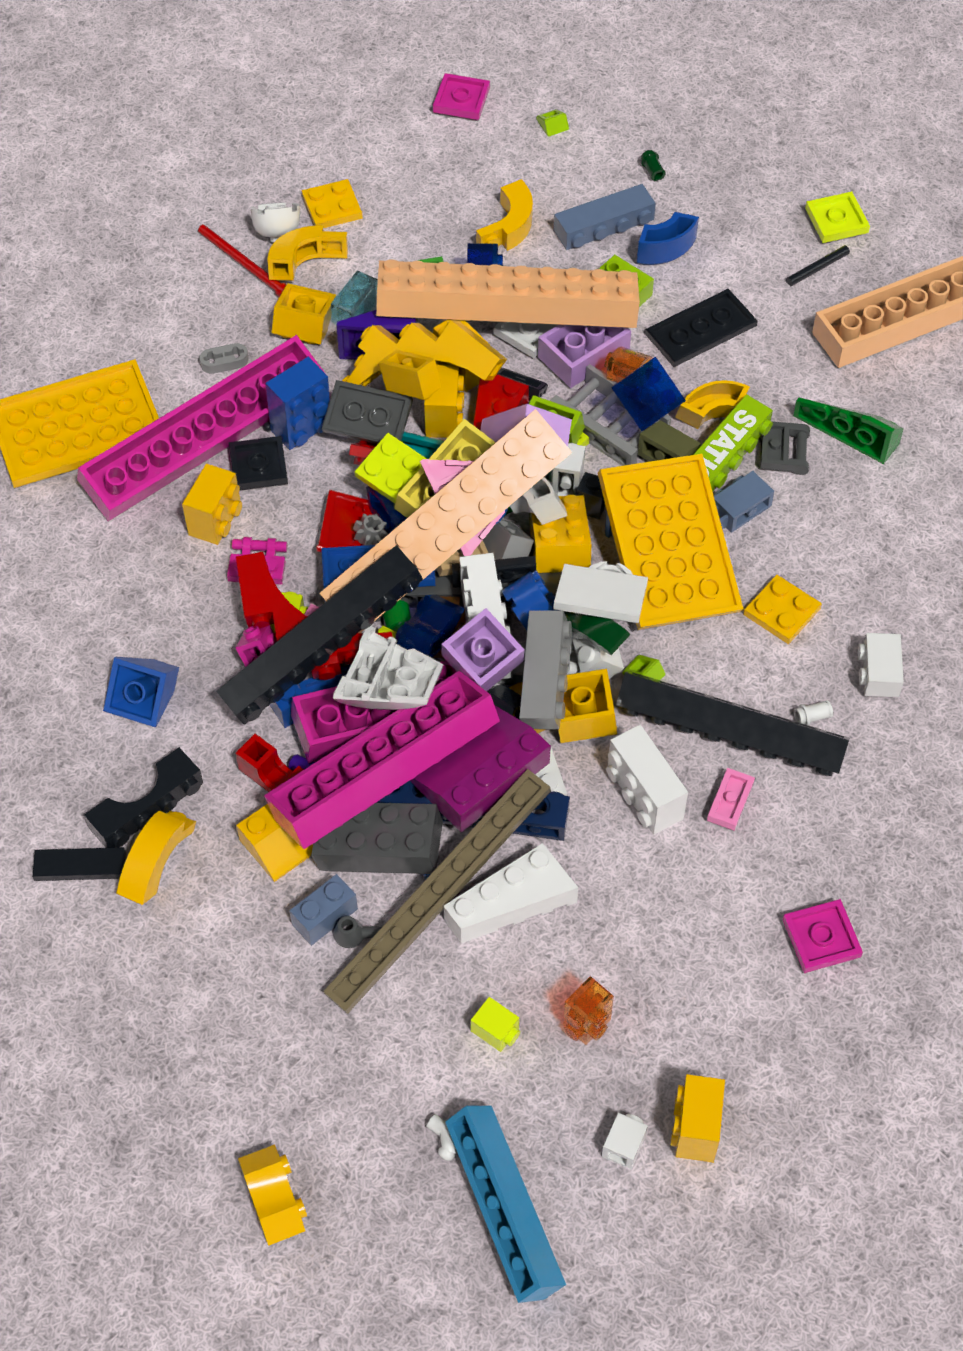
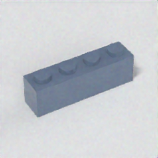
[554,184,656,250]

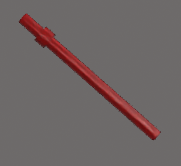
[198,224,287,297]

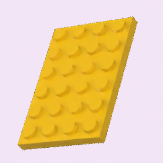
[0,359,159,488]
[597,454,743,630]

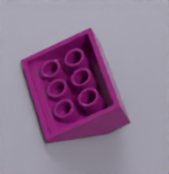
[410,706,551,832]

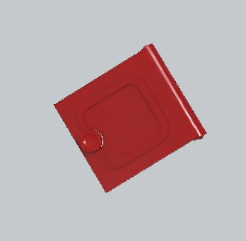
[316,490,393,553]

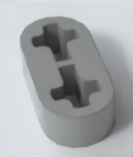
[200,343,249,374]

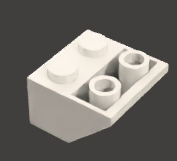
[567,632,624,679]

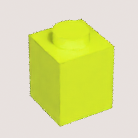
[470,997,521,1052]

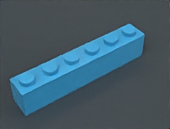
[445,1105,566,1303]

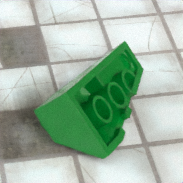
[793,397,904,464]

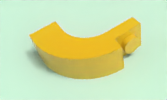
[476,179,533,253]
[267,225,348,280]
[116,811,196,905]

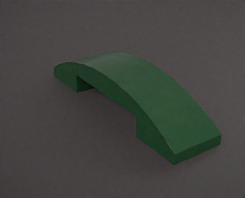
[564,611,630,655]

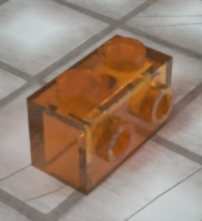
[563,976,614,1045]

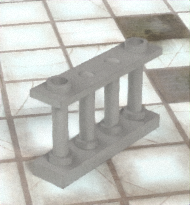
[550,364,671,466]

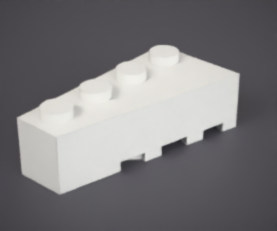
[443,843,578,943]

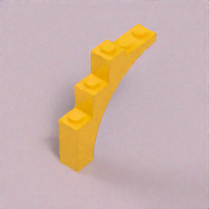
[342,320,507,386]

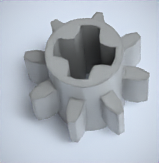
[353,514,388,546]

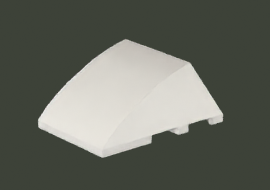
[333,626,443,710]

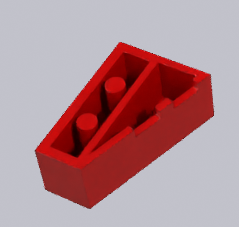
[473,374,529,430]

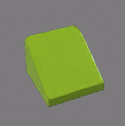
[536,109,569,137]
[622,654,665,680]

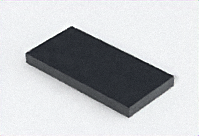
[645,288,758,367]

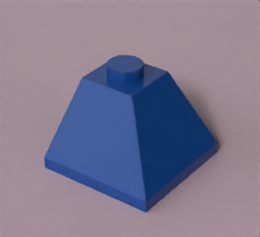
[103,656,179,727]

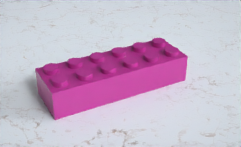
[291,660,457,763]

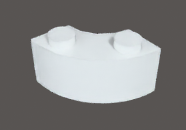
[510,477,568,525]

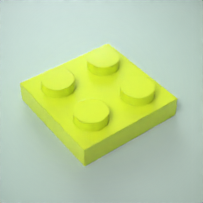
[805,191,870,243]
[355,433,427,503]

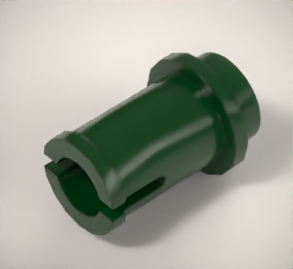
[641,150,666,181]

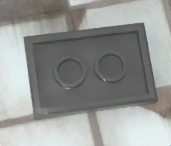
[322,380,413,444]

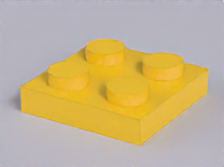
[302,179,363,228]
[743,574,822,645]

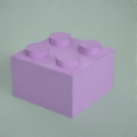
[442,608,525,691]

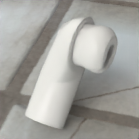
[427,1114,458,1161]

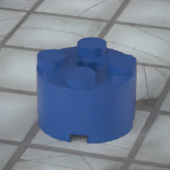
[502,570,561,630]

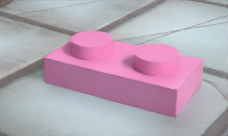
[707,768,755,831]

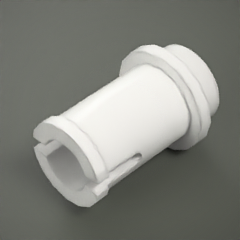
[794,700,833,725]

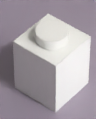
[602,1113,648,1170]

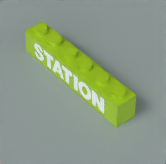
[694,394,773,492]

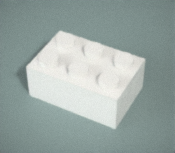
[606,724,688,835]

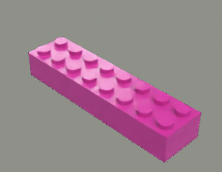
[264,671,500,849]

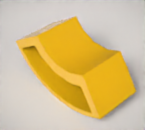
[675,380,750,429]
[238,1144,307,1246]

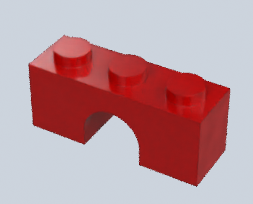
[235,733,304,792]

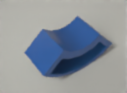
[637,212,699,265]

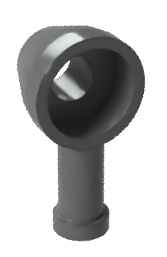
[334,916,383,948]

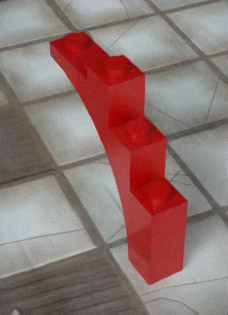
[236,552,393,680]

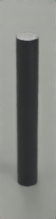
[786,245,850,286]

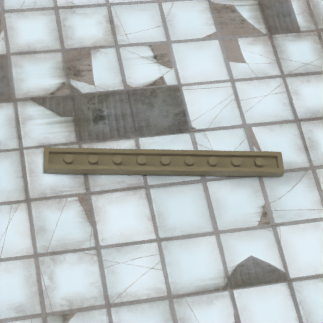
[323,769,551,1014]

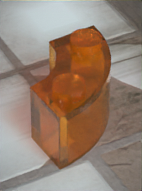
[604,346,653,389]

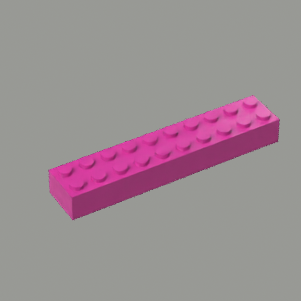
[77,335,326,521]

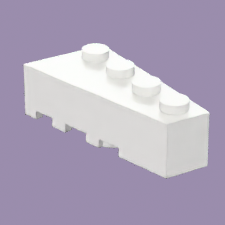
[459,553,511,679]

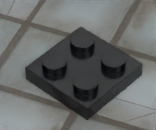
[229,436,288,490]

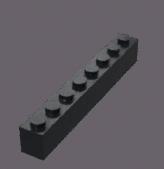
[216,545,423,725]
[616,671,850,776]

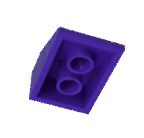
[336,310,418,360]

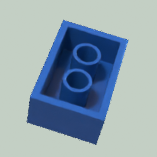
[265,356,330,450]

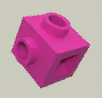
[235,625,277,667]

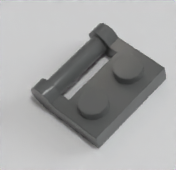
[760,421,810,475]

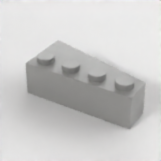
[520,611,573,729]

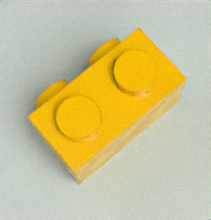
[379,350,442,400]

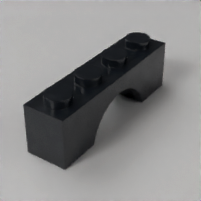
[84,747,203,848]

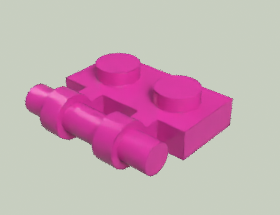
[227,537,288,585]

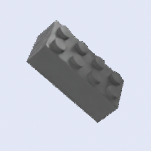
[311,803,443,874]

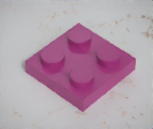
[433,73,490,120]
[782,899,863,973]

